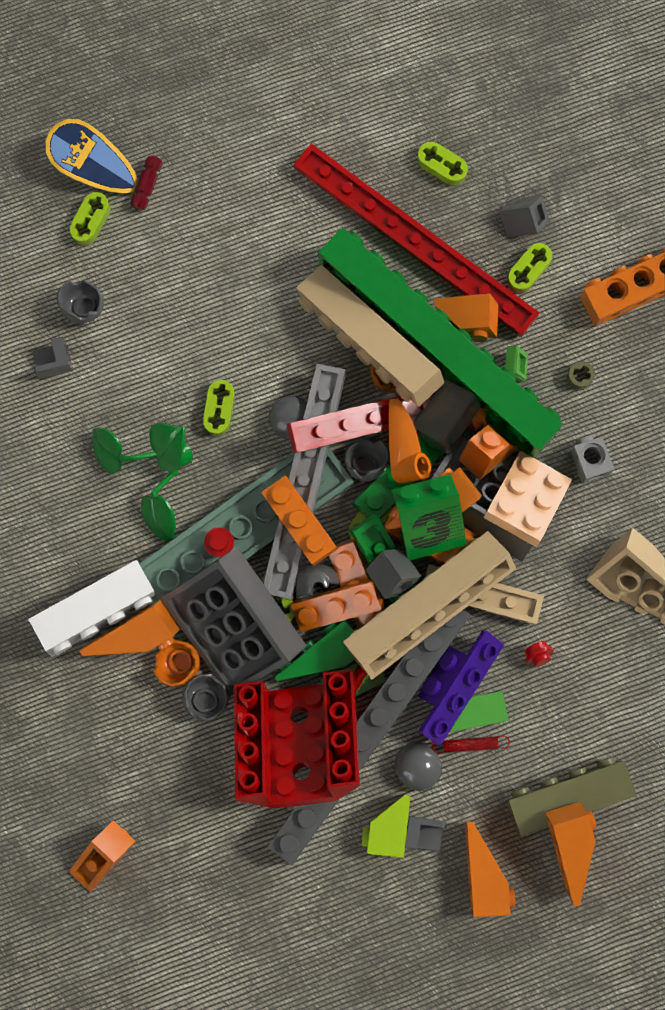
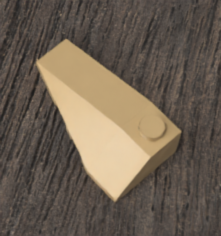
[586,528,665,625]

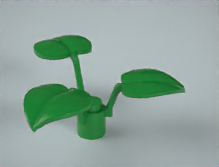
[92,422,193,542]

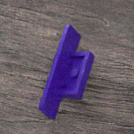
[417,630,504,746]

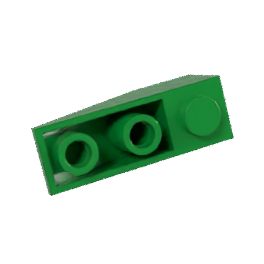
[274,620,355,683]

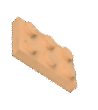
[483,451,572,547]

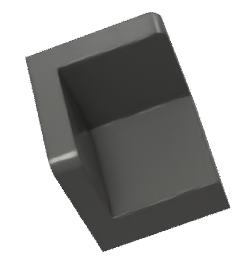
[499,195,550,237]
[33,337,73,380]
[366,549,421,598]
[405,816,446,851]

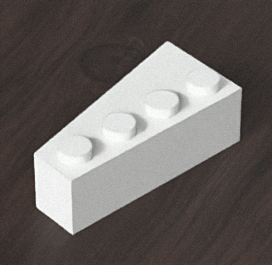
[28,560,155,657]

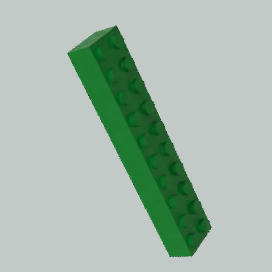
[318,227,563,458]

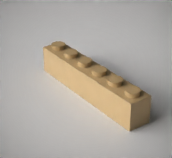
[296,265,444,407]
[343,531,516,680]

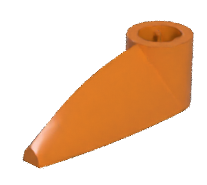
[389,398,431,484]

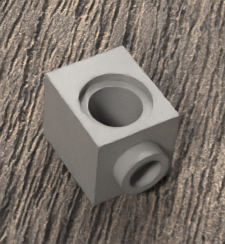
[570,435,615,484]

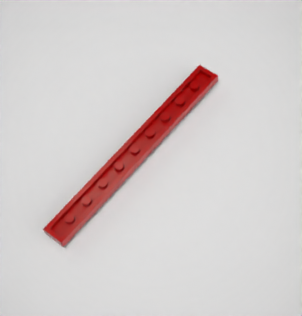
[294,143,540,338]

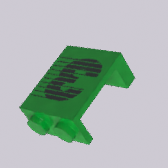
[391,474,467,560]

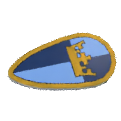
[45,119,138,194]

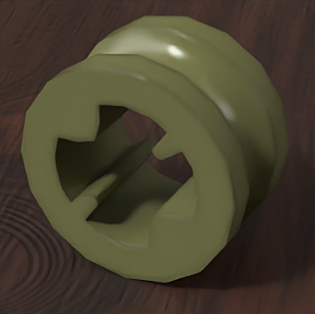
[567,361,595,390]

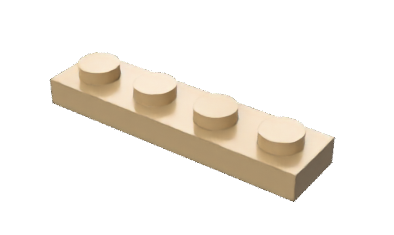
[425,564,544,625]

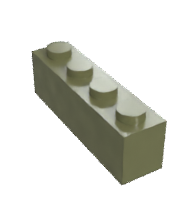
[506,757,637,836]

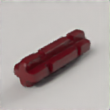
[130,155,163,211]

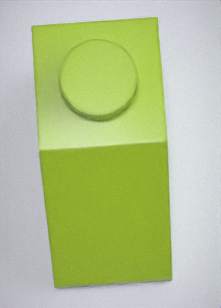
[361,795,410,858]

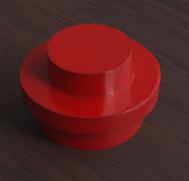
[204,527,234,558]
[524,641,554,667]

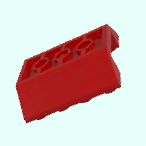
[234,669,360,809]

